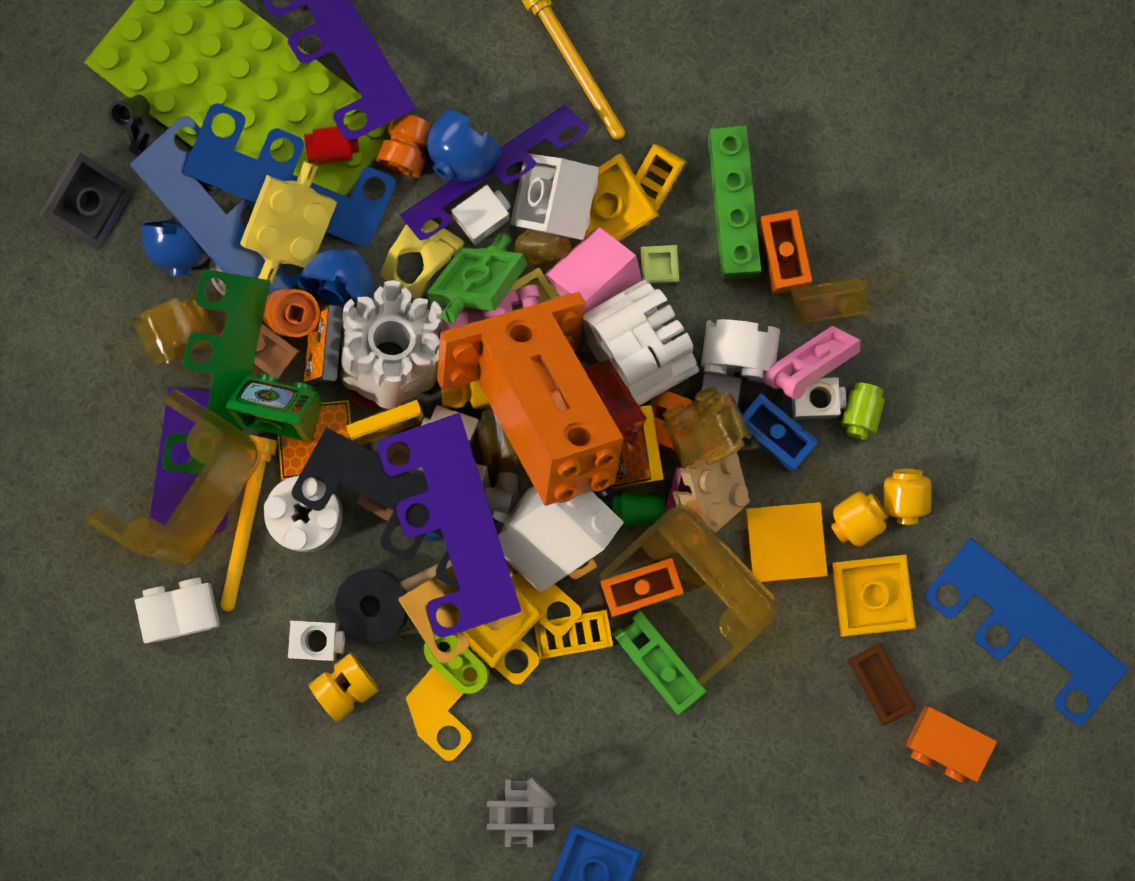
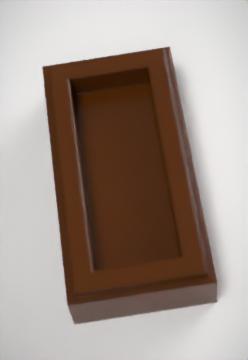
[847,642,916,726]

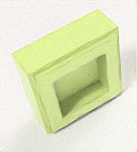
[640,245,679,284]

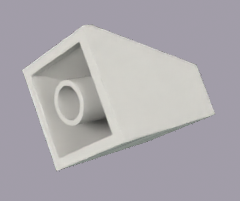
[498,487,624,592]

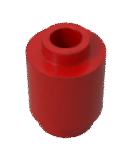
[304,124,360,166]

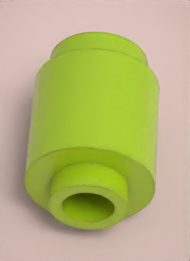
[841,382,885,440]

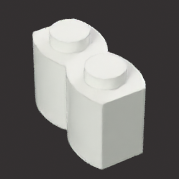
[135,578,220,644]

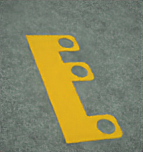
[406,573,582,761]

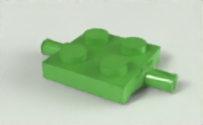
[427,233,527,323]

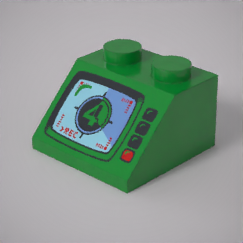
[226,374,323,443]

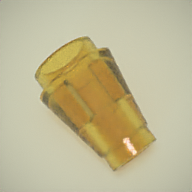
[515,229,571,266]

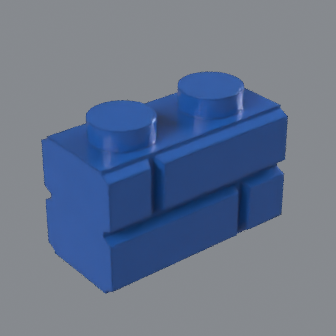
[734,394,818,473]

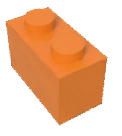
[758,210,812,296]
[600,558,684,618]
[905,706,997,784]

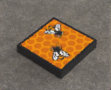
[302,305,343,387]

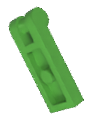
[612,611,707,715]

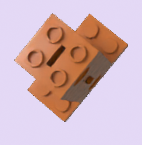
[437,292,623,506]

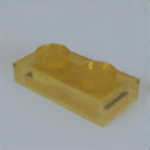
[791,277,867,325]

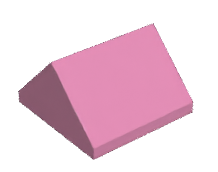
[545,227,642,313]

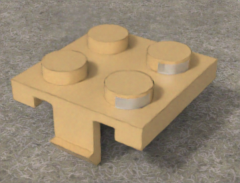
[672,437,750,539]

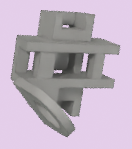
[487,777,558,847]

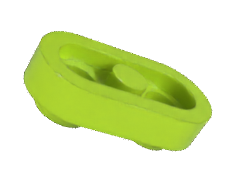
[424,634,490,694]

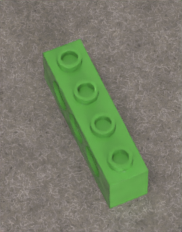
[708,126,761,281]

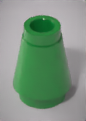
[613,492,669,529]

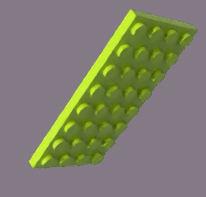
[84,0,390,197]

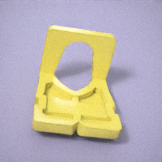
[380,219,464,299]

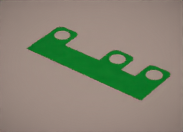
[162,269,271,478]

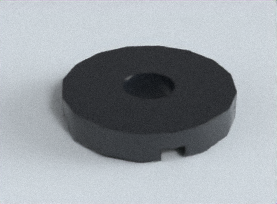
[335,568,408,643]

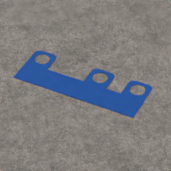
[182,103,396,247]
[130,116,304,296]
[925,538,1129,725]

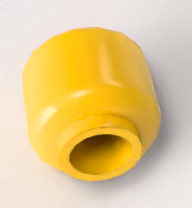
[884,469,932,525]
[831,491,889,547]

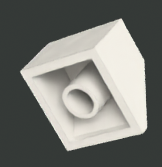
[510,153,599,240]

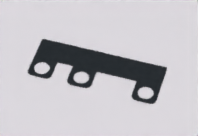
[291,427,505,591]

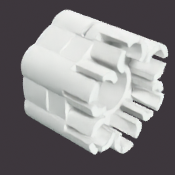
[582,279,699,408]
[340,280,442,409]

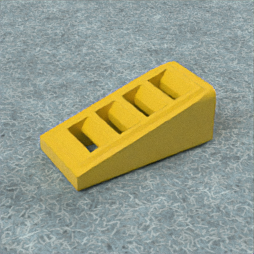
[636,144,688,226]
[534,610,613,659]

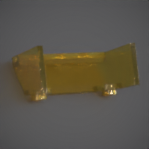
[85,388,262,566]
[599,505,778,686]

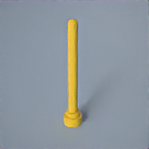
[521,0,625,141]
[220,435,278,612]

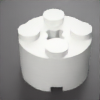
[701,319,780,383]
[264,476,343,552]

